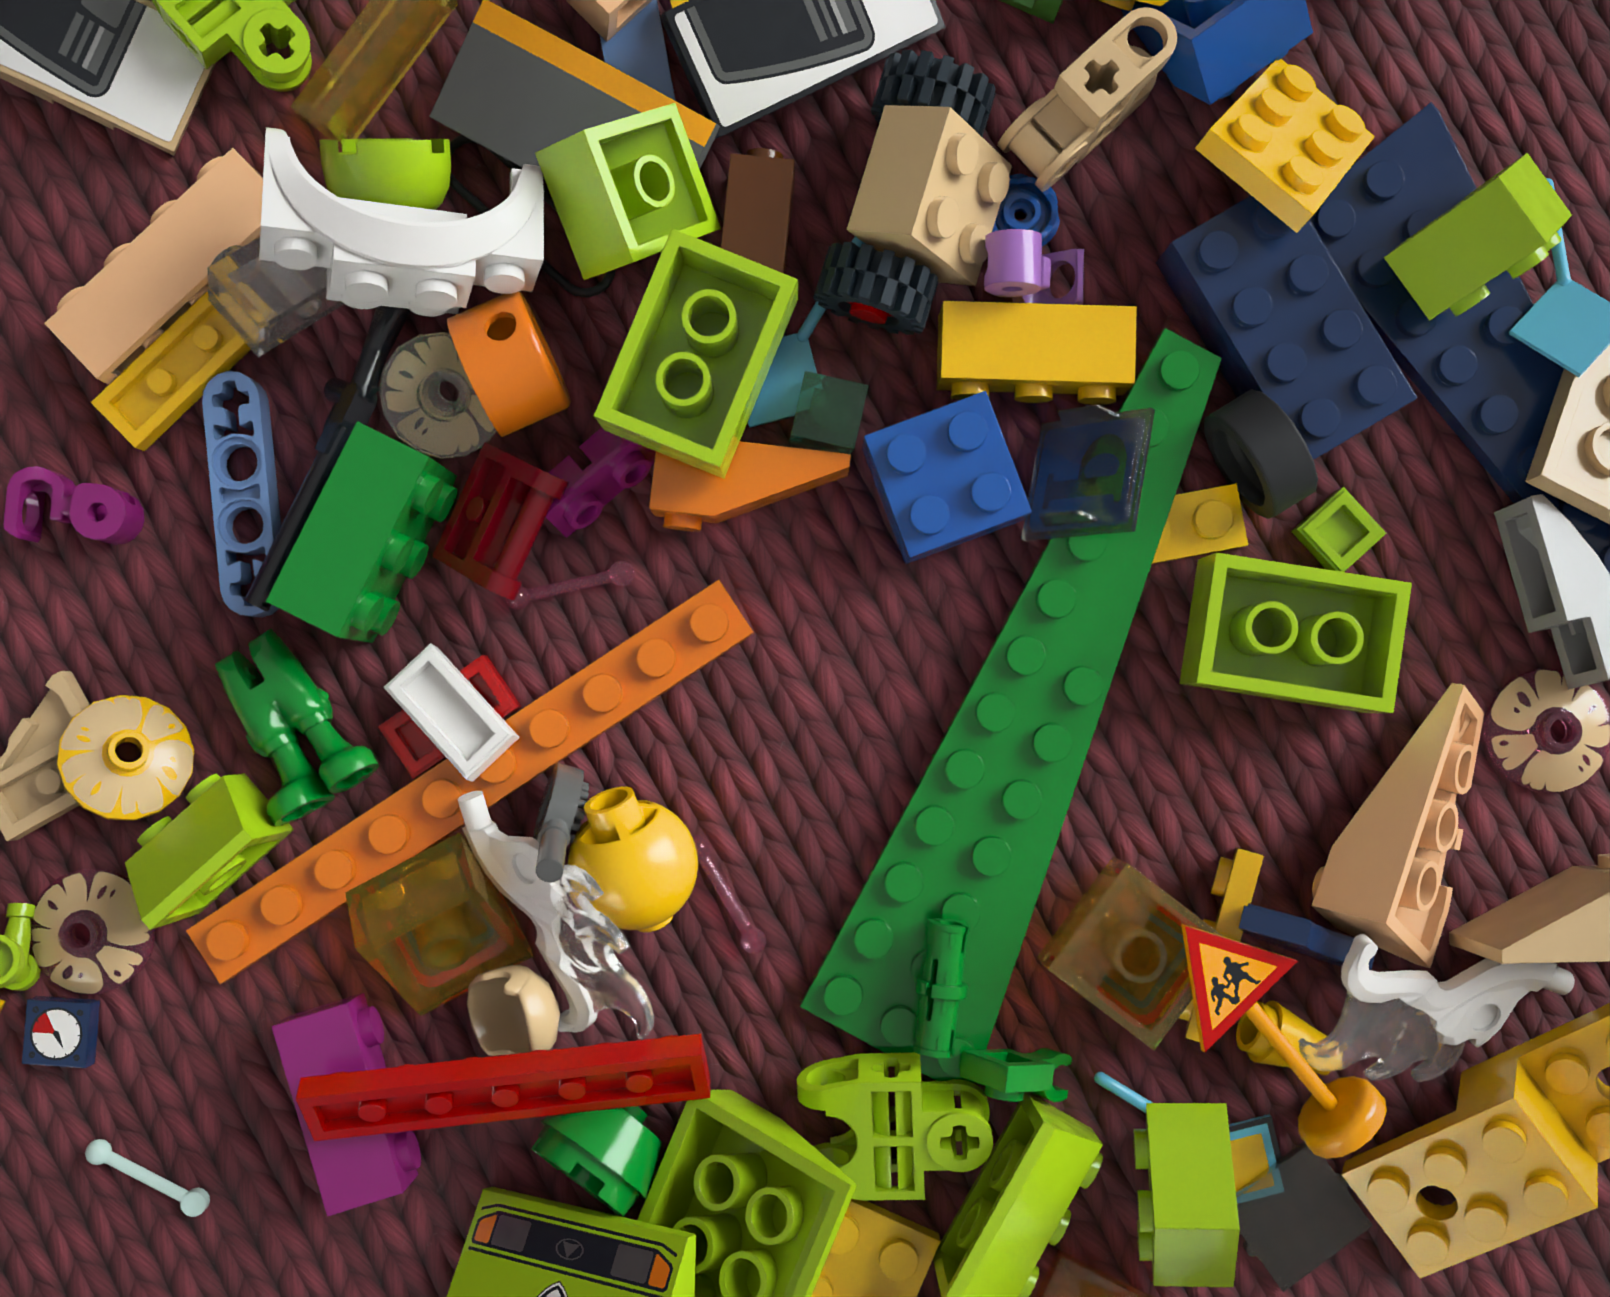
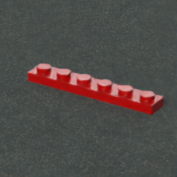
[296,1033,711,1141]

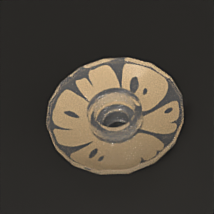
[379,332,496,459]

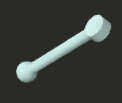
[85,1139,210,1217]

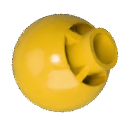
[568,786,698,932]

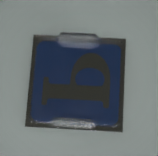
[1021,405,1155,541]

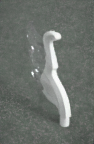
[457,791,655,1040]
[1298,934,1575,1082]

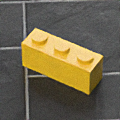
[936,301,1137,405]

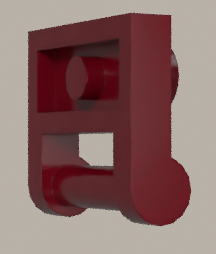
[432,442,569,600]

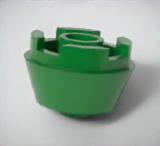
[531,1106,662,1217]

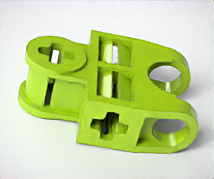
[151,0,312,92]
[797,1052,993,1201]

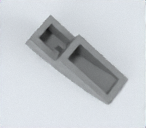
[1494,494,1610,690]

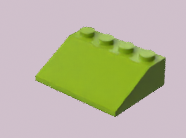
[637,1090,857,1297]

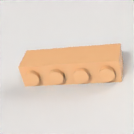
[44,148,263,384]

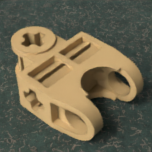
[997,7,1177,192]

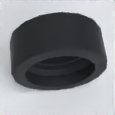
[1204,389,1318,519]

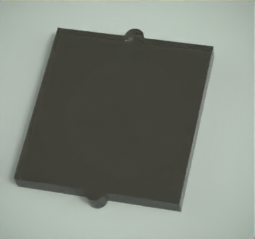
[1236,1141,1373,1292]

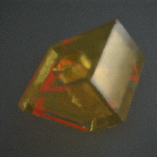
[345,832,533,1016]
[1037,857,1224,1050]

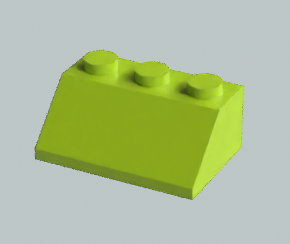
[933,1092,1103,1297]

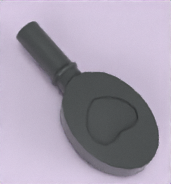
[533,762,589,882]

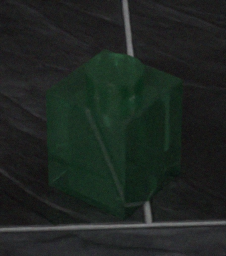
[789,371,869,454]

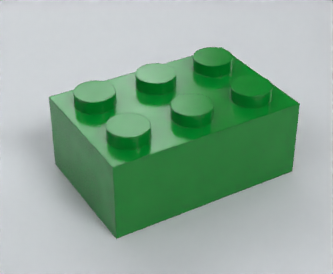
[265,421,457,643]

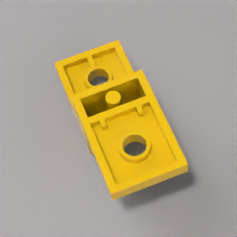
[1341,1003,1610,1279]

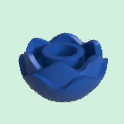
[992,174,1060,247]

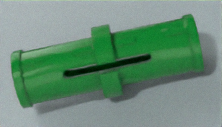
[912,918,970,1058]

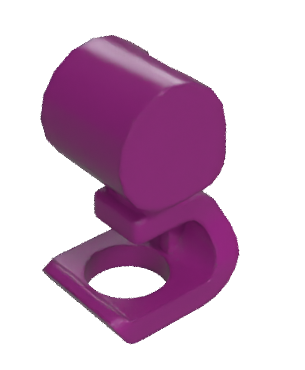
[3,466,145,545]

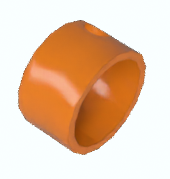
[447,292,571,437]

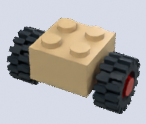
[813,49,1012,335]

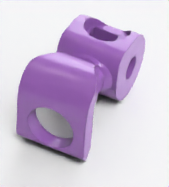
[984,229,1084,305]

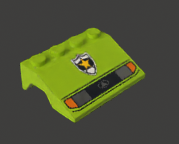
[447,1187,696,1297]

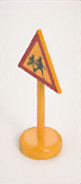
[1181,924,1387,1159]

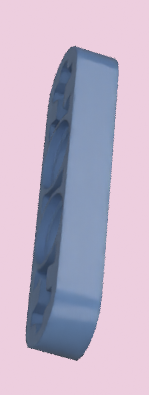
[202,371,281,618]

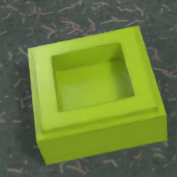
[1291,487,1387,572]

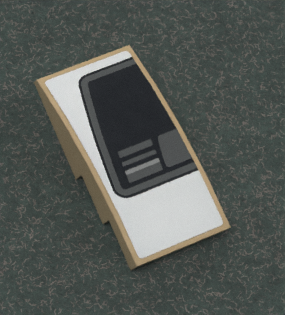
[0,0,217,156]

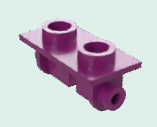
[546,427,656,538]

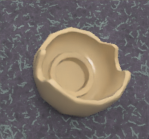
[467,965,560,1056]

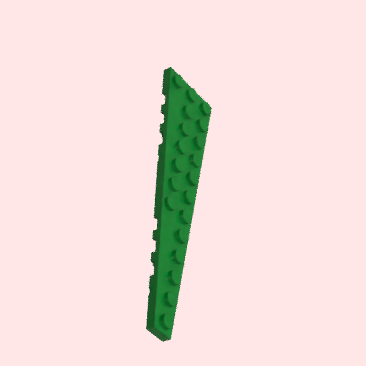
[800,328,1222,1084]

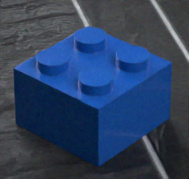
[862,391,1032,564]

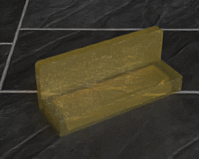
[290,0,458,147]

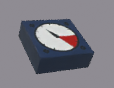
[22,996,100,1068]

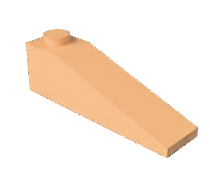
[1311,683,1484,968]

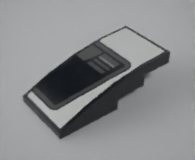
[659,0,946,139]

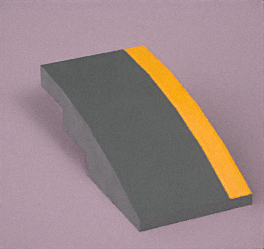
[429,0,720,180]

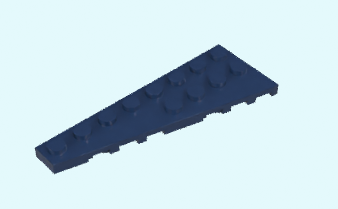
[1309,102,1610,574]

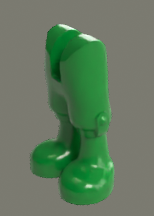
[215,629,379,826]

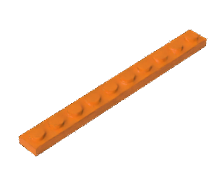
[186,580,754,984]

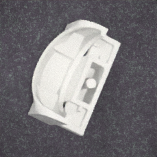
[259,127,544,317]

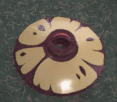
[1484,668,1610,793]
[30,868,156,995]

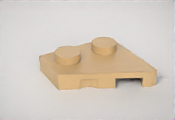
[0,671,119,841]

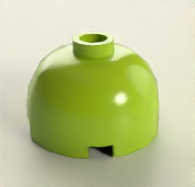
[319,138,451,210]

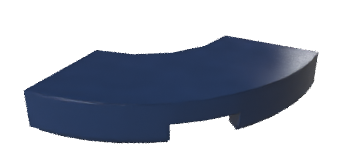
[1239,903,1375,970]

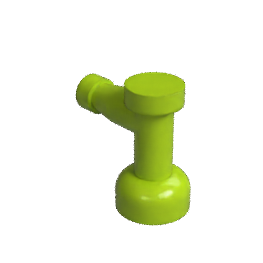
[0,903,41,991]

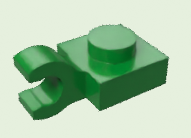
[959,1048,1072,1102]

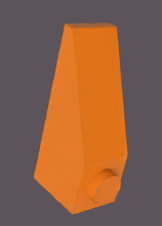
[649,441,851,532]

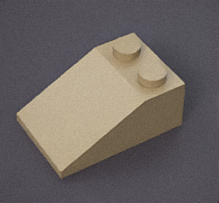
[1449,854,1610,964]

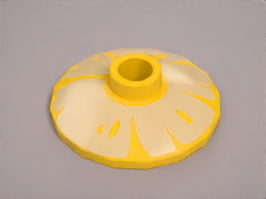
[57,695,194,821]

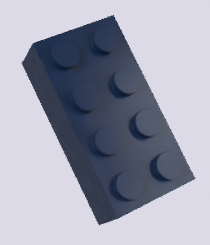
[1156,195,1418,460]

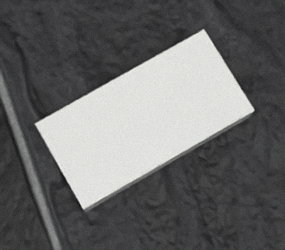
[383,643,520,782]

